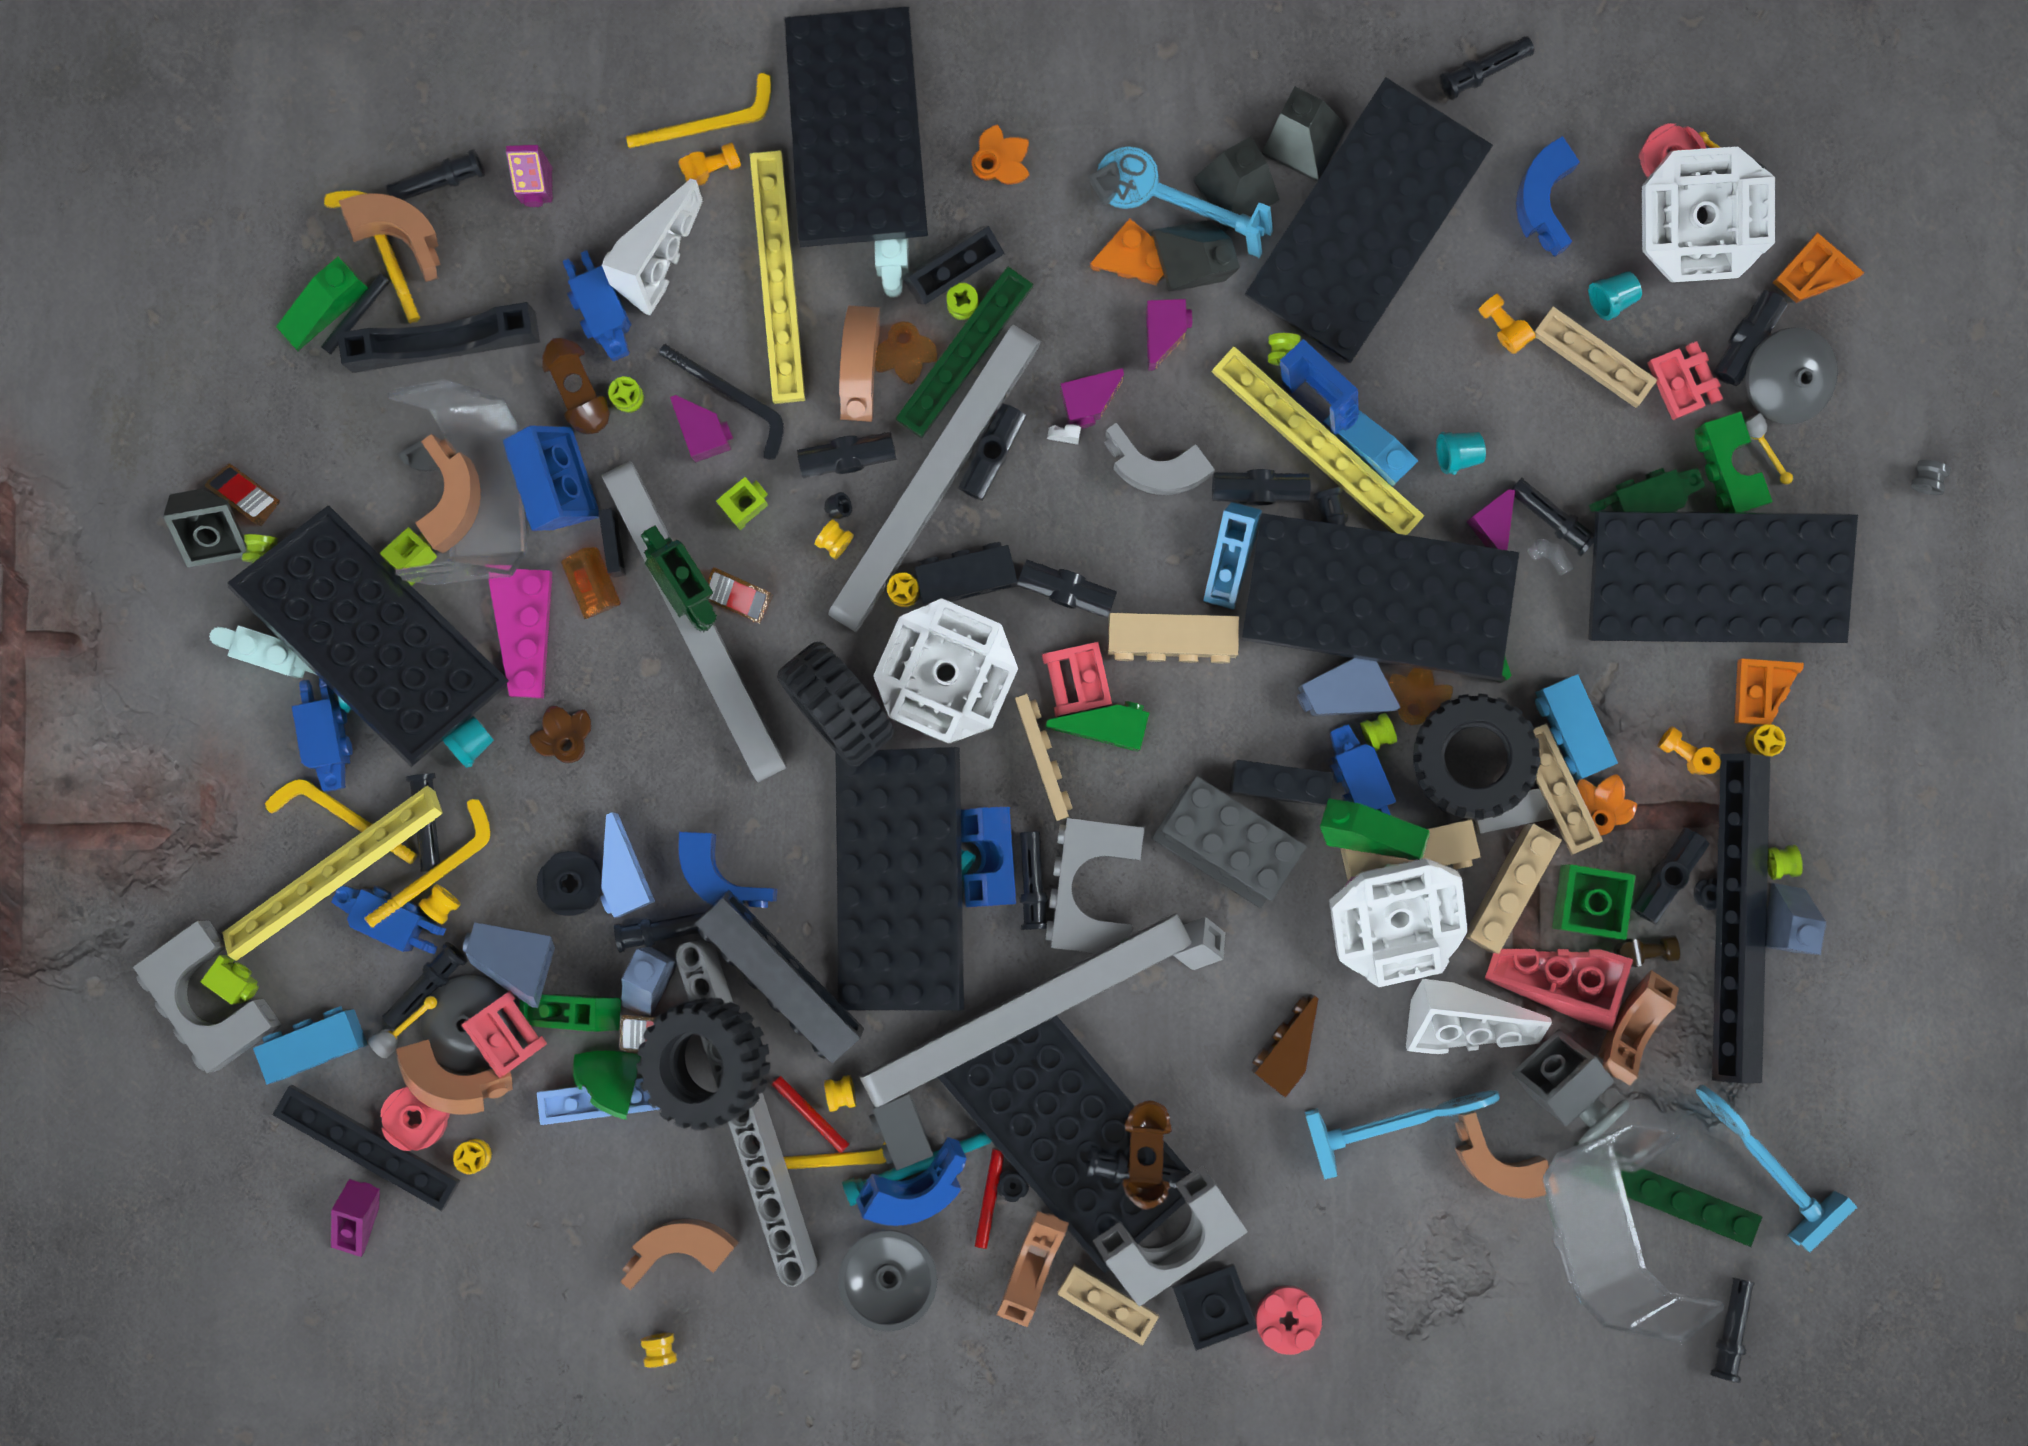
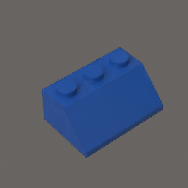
[502,425,599,531]

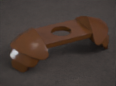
[542,338,610,434]
[1123,1100,1172,1210]

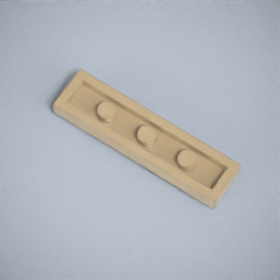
[1534,306,1657,408]
[1015,694,1073,822]
[1534,724,1603,855]

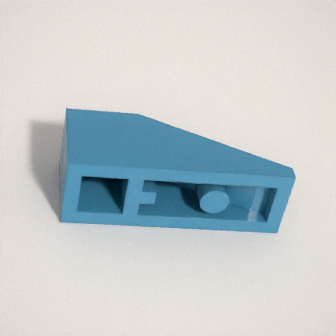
[1323,410,1418,487]
[1203,502,1262,609]

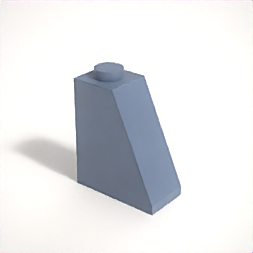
[1297,658,1401,716]
[1766,883,1826,955]
[463,922,555,1008]
[621,947,677,1019]

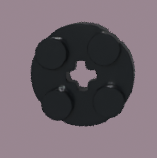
[536,851,602,916]

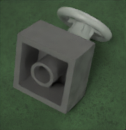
[1512,1029,1630,1148]

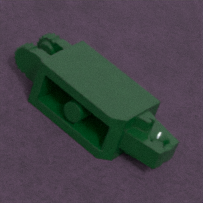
[1589,468,1705,512]
[641,525,717,632]

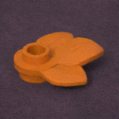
[972,125,1029,185]
[1576,774,1637,836]

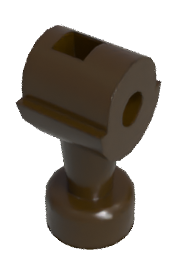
[1613,935,1680,967]

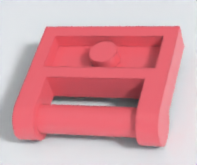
[1042,642,1112,717]
[461,991,547,1078]

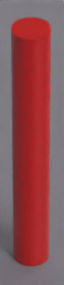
[772,1076,849,1154]
[974,1148,1004,1249]

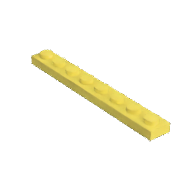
[750,151,806,404]
[1212,346,1424,535]
[222,785,443,961]

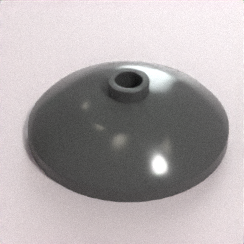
[1746,327,1838,424]
[421,975,518,1073]
[838,1230,938,1331]

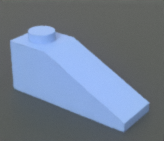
[600,812,655,917]

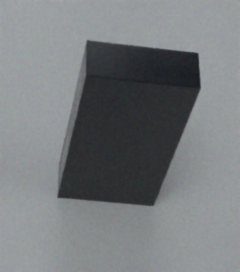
[598,508,626,578]

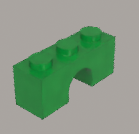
[1695,412,1773,513]

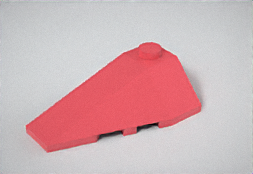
[1485,949,1633,1031]

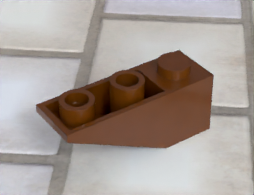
[1251,994,1318,1098]

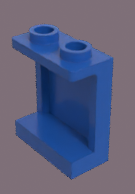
[1280,339,1359,435]

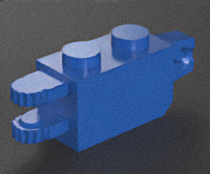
[562,250,631,361]
[291,678,353,792]
[1329,725,1396,815]
[331,885,446,954]

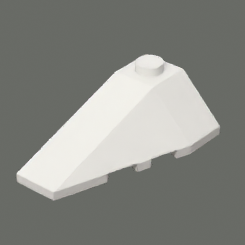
[602,179,703,315]
[1406,979,1552,1054]

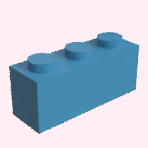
[1535,674,1618,780]
[253,1006,368,1084]

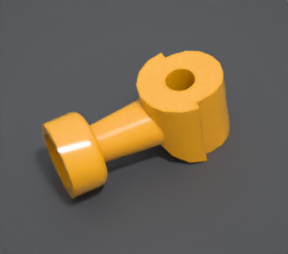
[678,142,741,186]
[1478,293,1535,354]
[1657,726,1721,775]

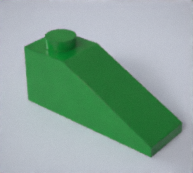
[276,256,368,351]
[1046,701,1150,752]
[1320,798,1430,861]
[519,993,621,1032]

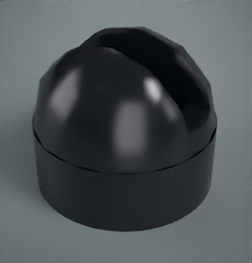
[824,492,852,519]

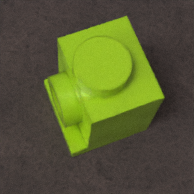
[716,477,768,530]
[380,527,437,586]
[200,955,259,1005]

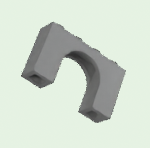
[1045,818,1144,953]
[133,920,282,1073]
[1093,1165,1247,1307]

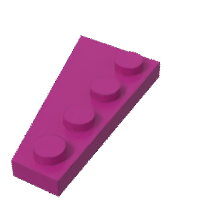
[486,567,553,699]

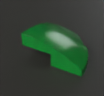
[572,1051,641,1120]

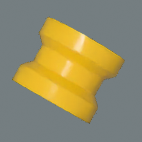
[814,519,854,560]
[887,573,920,607]
[1745,724,1786,757]
[418,884,461,925]
[824,1075,856,1112]
[453,1139,492,1175]
[641,1333,677,1368]

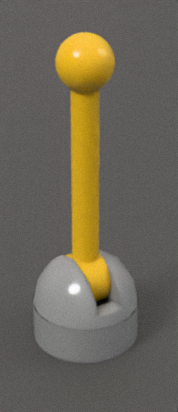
[1745,412,1793,485]
[369,996,437,1058]

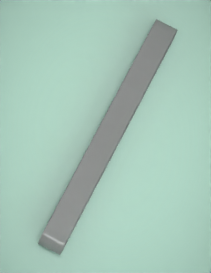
[828,324,1041,632]
[602,460,787,783]
[860,913,1192,1107]
[676,939,817,1287]

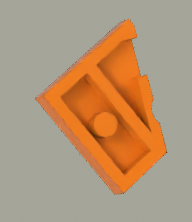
[1090,219,1165,286]
[1772,233,1864,303]
[1734,658,1804,725]

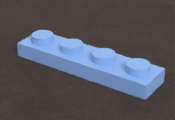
[537,1078,660,1125]

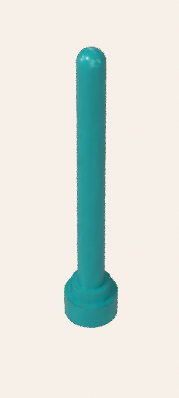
[842,1132,992,1207]

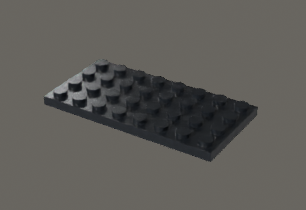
[784,6,928,248]
[1245,77,1493,363]
[227,505,509,767]
[1588,511,1858,643]
[1241,513,1519,681]
[835,747,964,1011]
[938,1015,1192,1273]

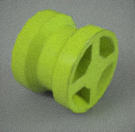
[946,283,978,320]
[1268,333,1301,365]
[608,376,644,413]
[242,534,278,563]
[1360,713,1397,751]
[1768,845,1803,880]

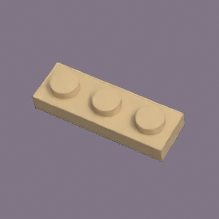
[1057,1264,1159,1346]

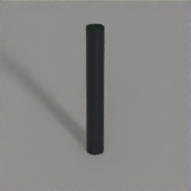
[321,273,390,355]

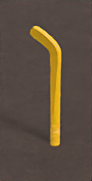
[626,73,771,148]
[324,191,420,323]
[265,779,418,865]
[364,799,490,928]
[762,1142,886,1171]

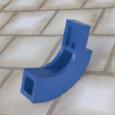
[1516,136,1580,257]
[679,832,777,908]
[856,1137,967,1226]

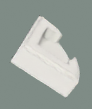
[1047,424,1081,444]

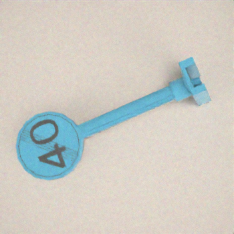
[1097,147,1273,258]
[1696,1085,1857,1252]
[1305,1090,1500,1180]

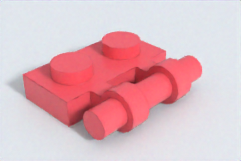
[1647,341,1723,420]

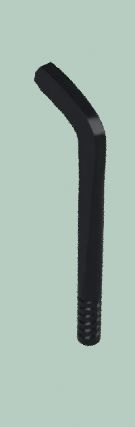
[659,344,784,460]

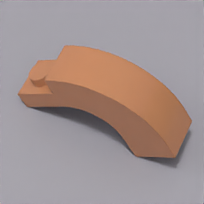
[339,194,440,282]
[839,305,880,422]
[415,434,481,553]
[1598,970,1679,1085]
[396,1039,513,1114]
[1455,1111,1557,1198]
[997,1211,1068,1327]
[621,1219,739,1290]

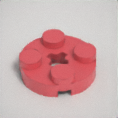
[1639,124,1706,178]
[380,1087,450,1151]
[1255,1286,1322,1355]

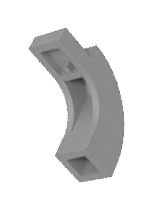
[1104,423,1215,495]

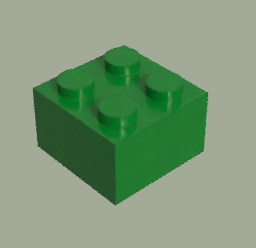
[1552,864,1636,940]

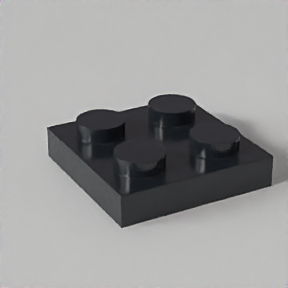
[1172,1263,1257,1351]

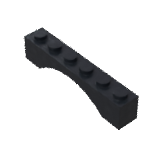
[337,302,540,373]

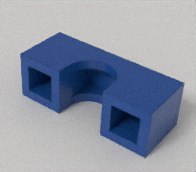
[961,807,1016,907]

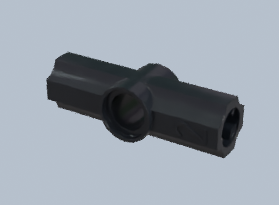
[1713,290,1788,386]
[958,403,1027,501]
[797,432,897,478]
[1212,469,1311,506]
[1018,559,1117,618]
[1631,828,1710,924]

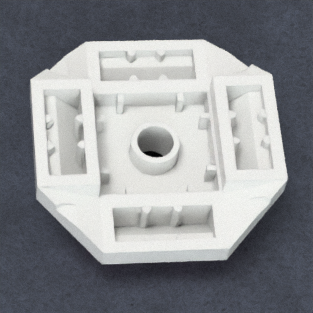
[1642,147,1775,282]
[873,598,1018,744]
[1329,858,1467,987]

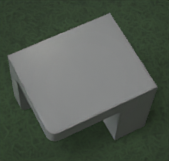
[1173,917,1226,970]

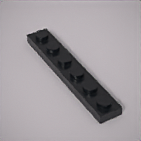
[272,1085,461,1211]

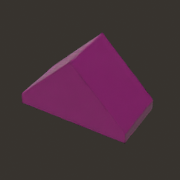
[1467,489,1515,550]

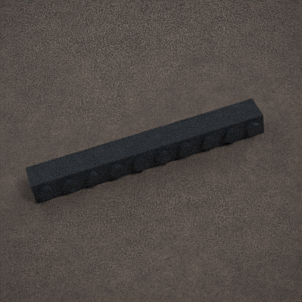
[1712,753,1770,1084]

